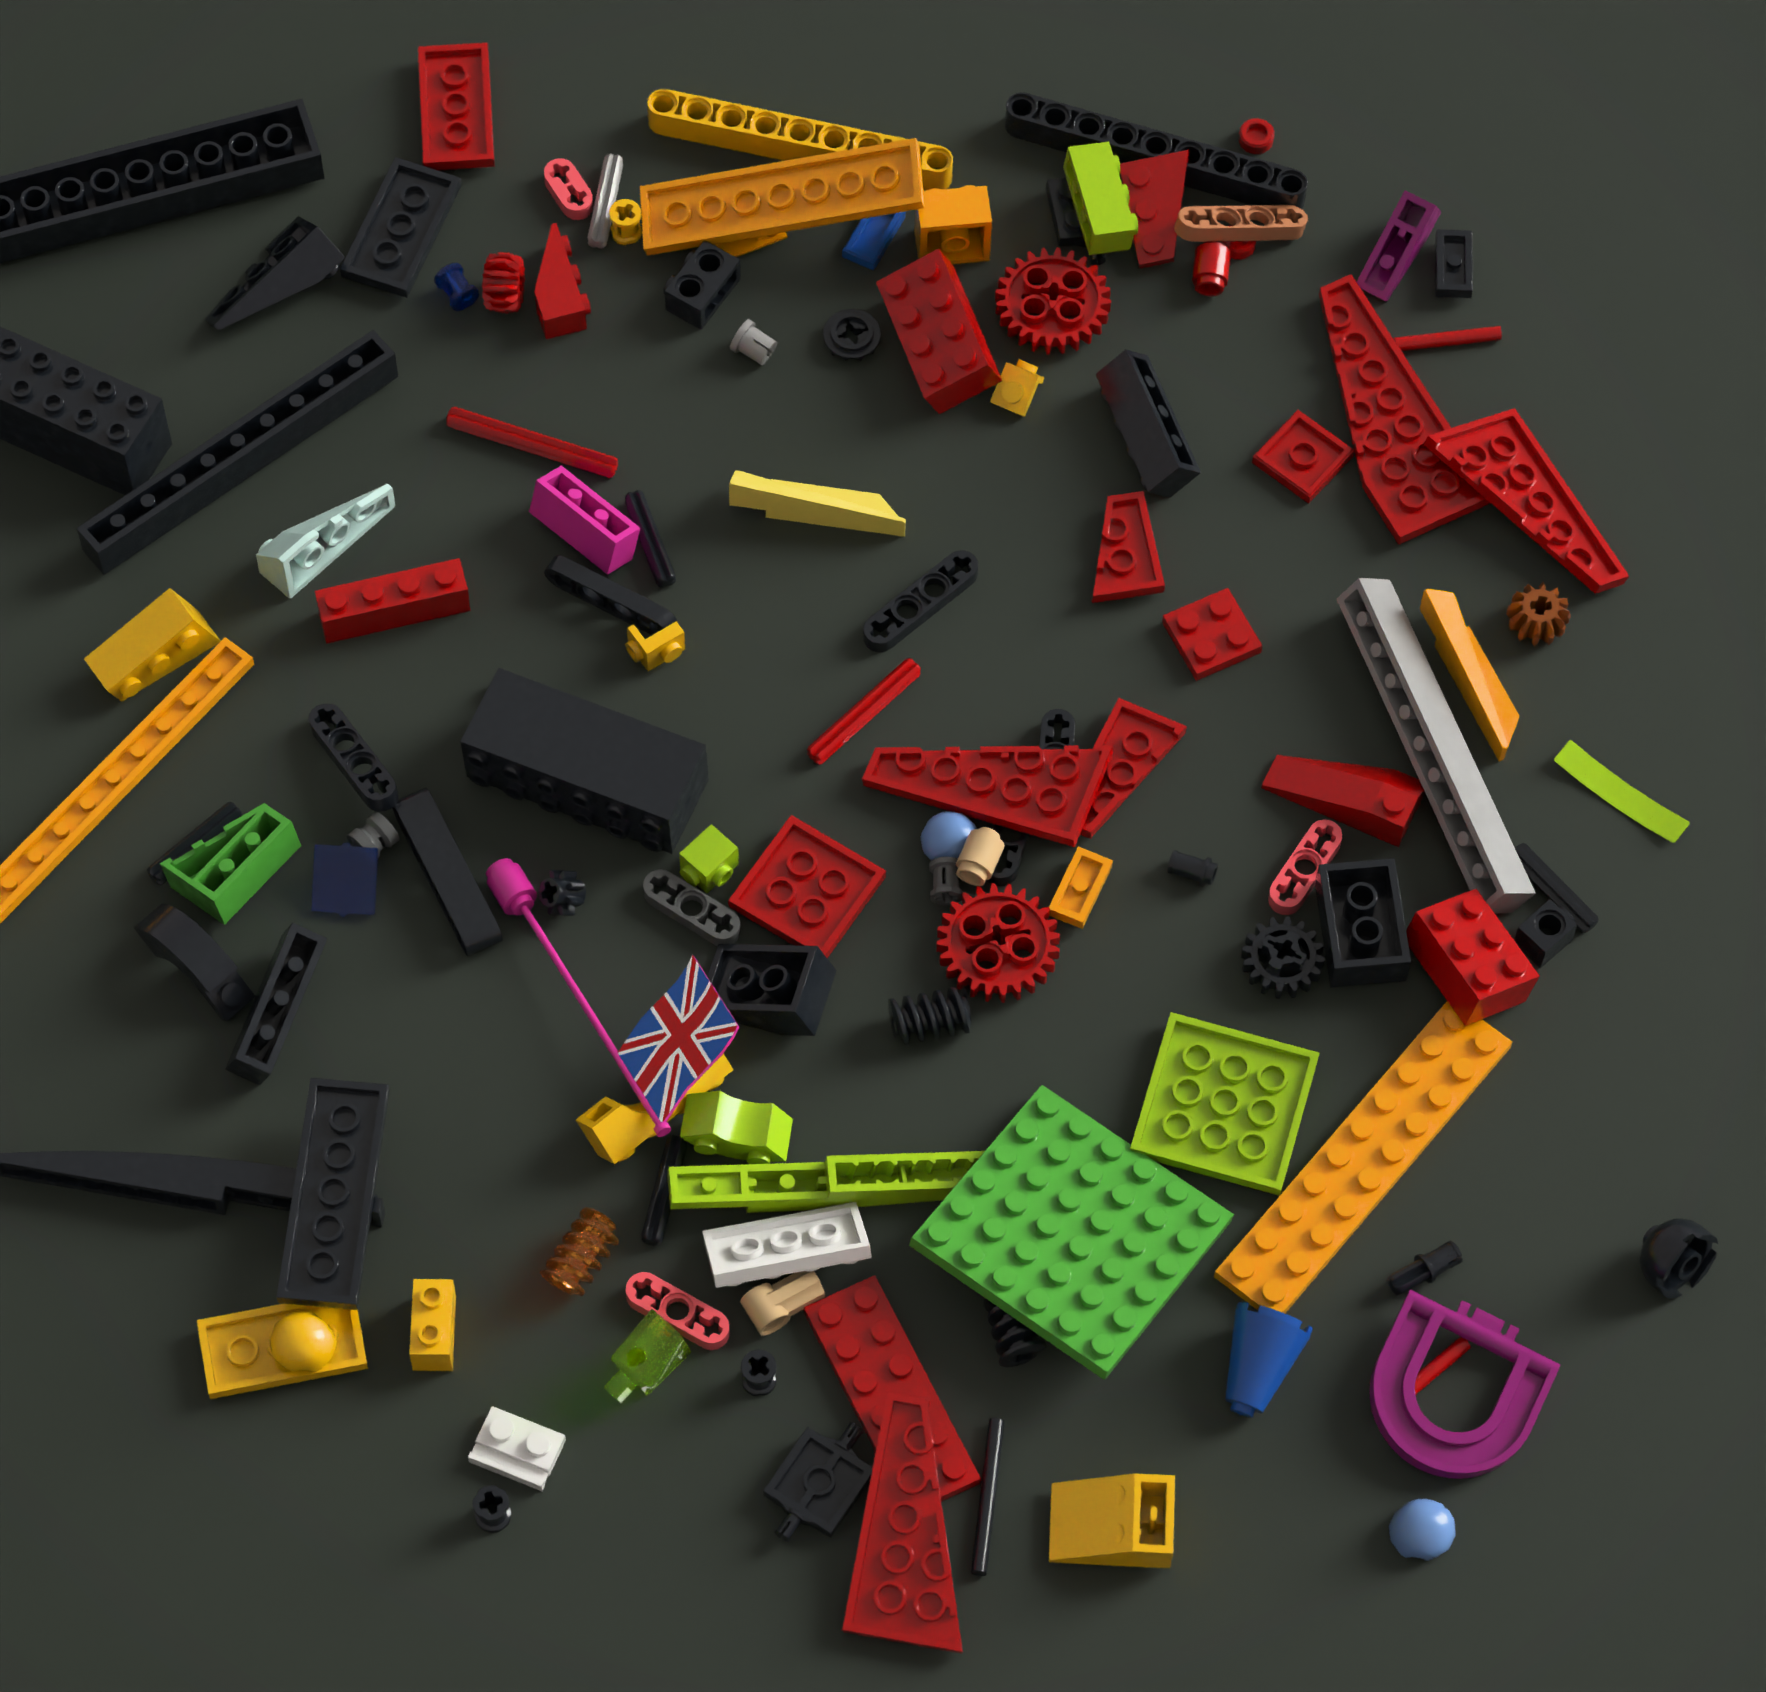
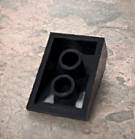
[707,944,837,1036]

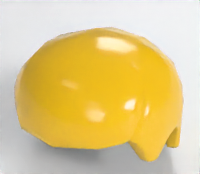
[269,1311,336,1372]

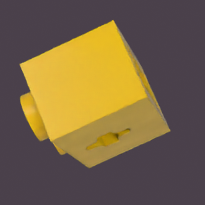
[409,1279,456,1371]

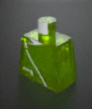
[603,1309,691,1403]

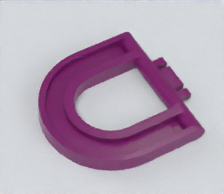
[1369,1289,1561,1479]

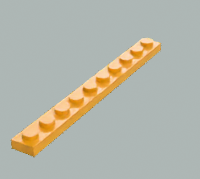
[0,637,254,924]

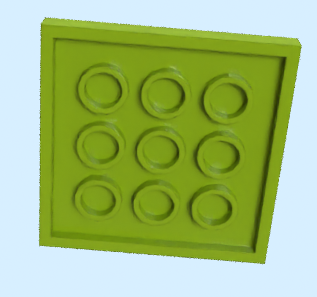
[1130,1012,1320,1196]

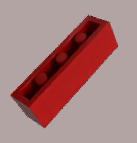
[315,558,471,644]

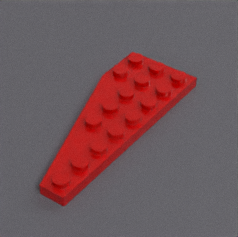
[1319,274,1490,545]

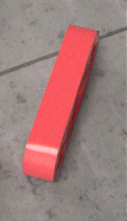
[1268,819,1342,915]
[626,1272,730,1350]

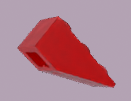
[534,223,591,340]

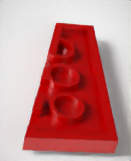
[1080,698,1187,839]

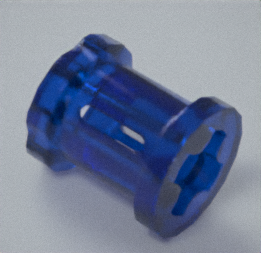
[434,263,479,311]

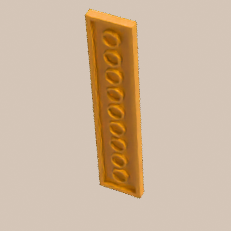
[1214,1001,1513,1313]

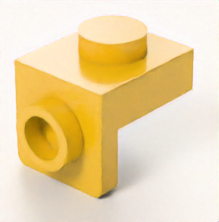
[990,359,1045,417]
[625,621,685,671]

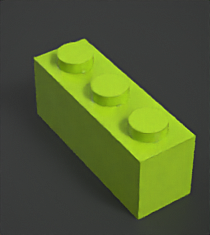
[1063,142,1138,255]

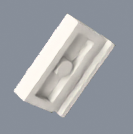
[468,1406,566,1491]

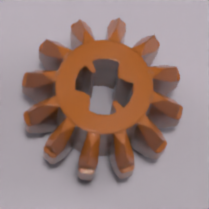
[1506,582,1571,646]

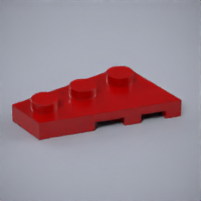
[1120,150,1189,269]

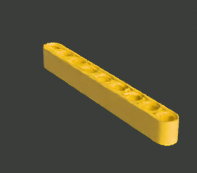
[647,89,953,190]

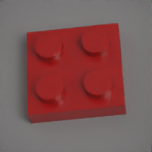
[1162,588,1263,681]

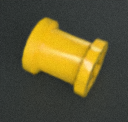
[609,199,642,245]

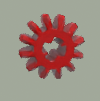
[482,252,526,313]

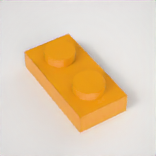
[1049,846,1113,929]

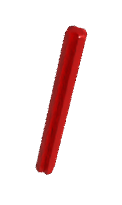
[446,407,618,478]

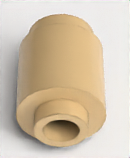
[956,827,1005,886]

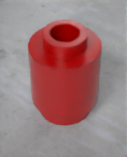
[1192,241,1231,296]

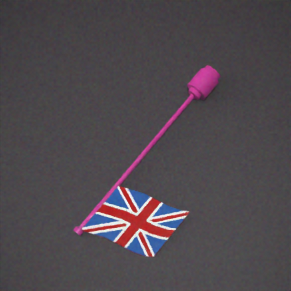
[486,858,739,1137]

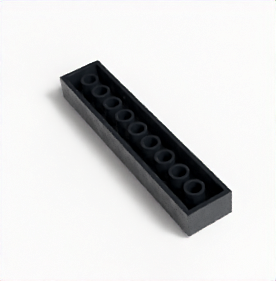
[0,99,325,263]

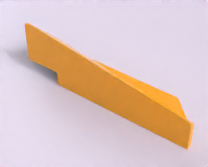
[1420,589,1519,761]

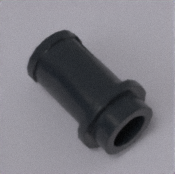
[1167,850,1218,887]

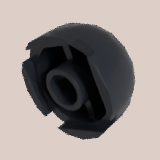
[1640,1218,1718,1299]

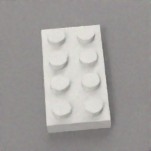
[702,1202,872,1288]

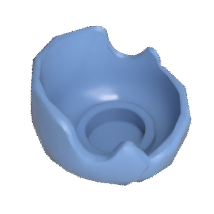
[920,811,977,860]
[1389,1499,1456,1561]

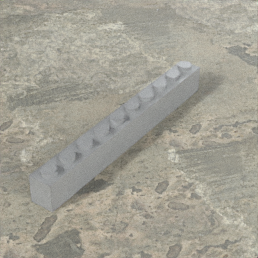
[1337,578,1536,913]

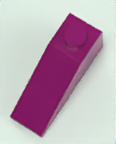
[1357,190,1441,302]

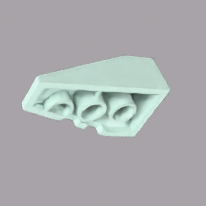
[256,484,395,599]

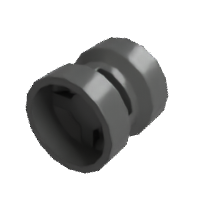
[346,812,400,864]

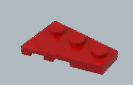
[1092,491,1165,603]

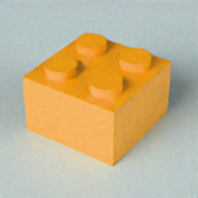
[914,185,992,264]

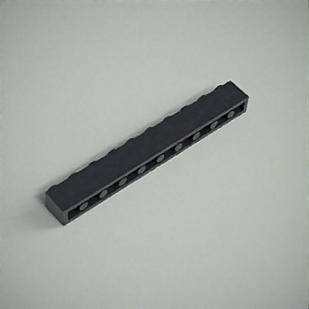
[77,330,399,575]

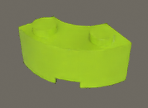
[680,1091,793,1164]

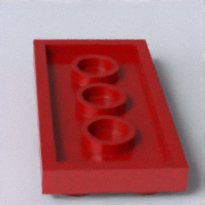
[418,43,495,170]

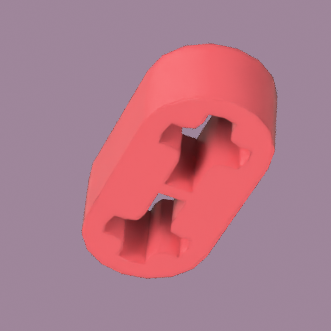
[544,158,593,220]

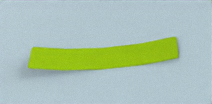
[1554,740,1690,843]

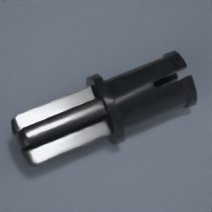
[1387,1240,1463,1295]

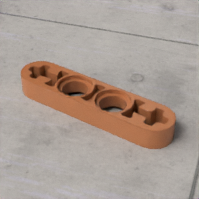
[1174,205,1308,242]

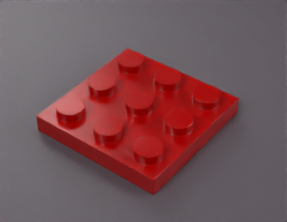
[728,815,886,958]

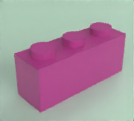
[529,466,640,575]

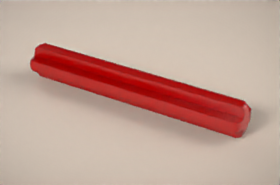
[807,658,921,765]

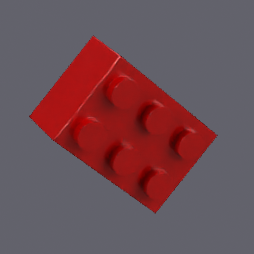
[1406,888,1540,1026]

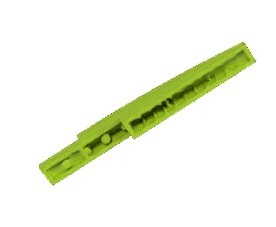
[667,1151,985,1213]

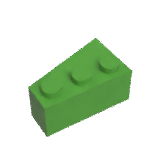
[160,803,301,925]

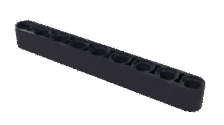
[1005,92,1308,209]

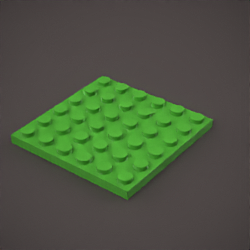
[909,1085,1234,1380]

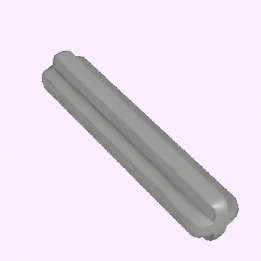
[587,154,623,249]

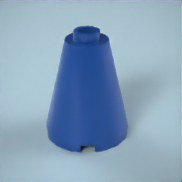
[1225,1302,1313,1418]

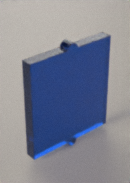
[312,842,378,917]

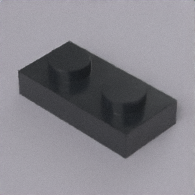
[1435,229,1473,298]

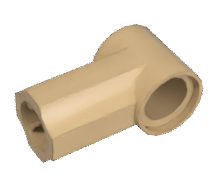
[740,1271,825,1336]

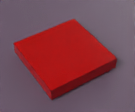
[1252,410,1355,504]

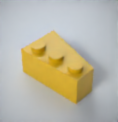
[84,588,221,701]

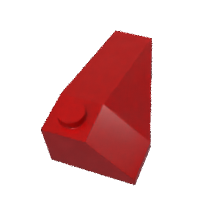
[1261,755,1425,847]

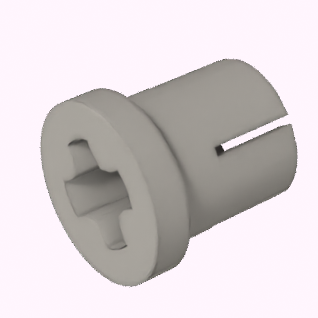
[730,319,777,366]

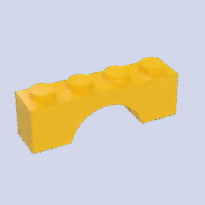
[576,1053,733,1164]

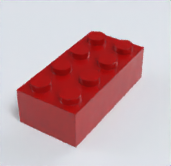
[876,248,1003,414]

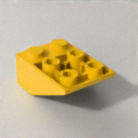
[1049,1473,1175,1568]

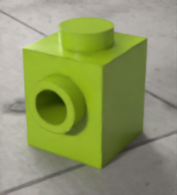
[679,824,739,893]

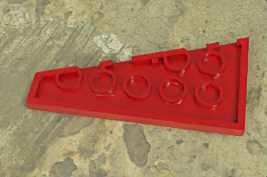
[1424,408,1629,594]
[862,745,1113,847]
[842,1391,963,1654]

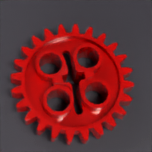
[995,248,1111,355]
[936,883,1060,1003]

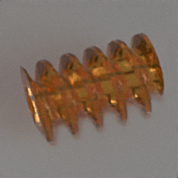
[540,1207,619,1297]

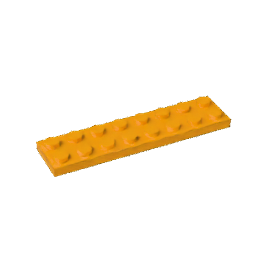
[640,138,925,256]

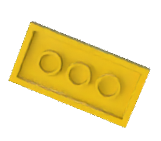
[197,1304,368,1399]

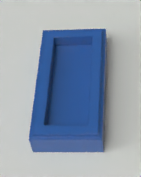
[842,211,906,271]

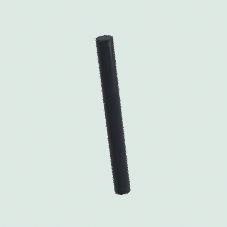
[971,1418,1005,1576]

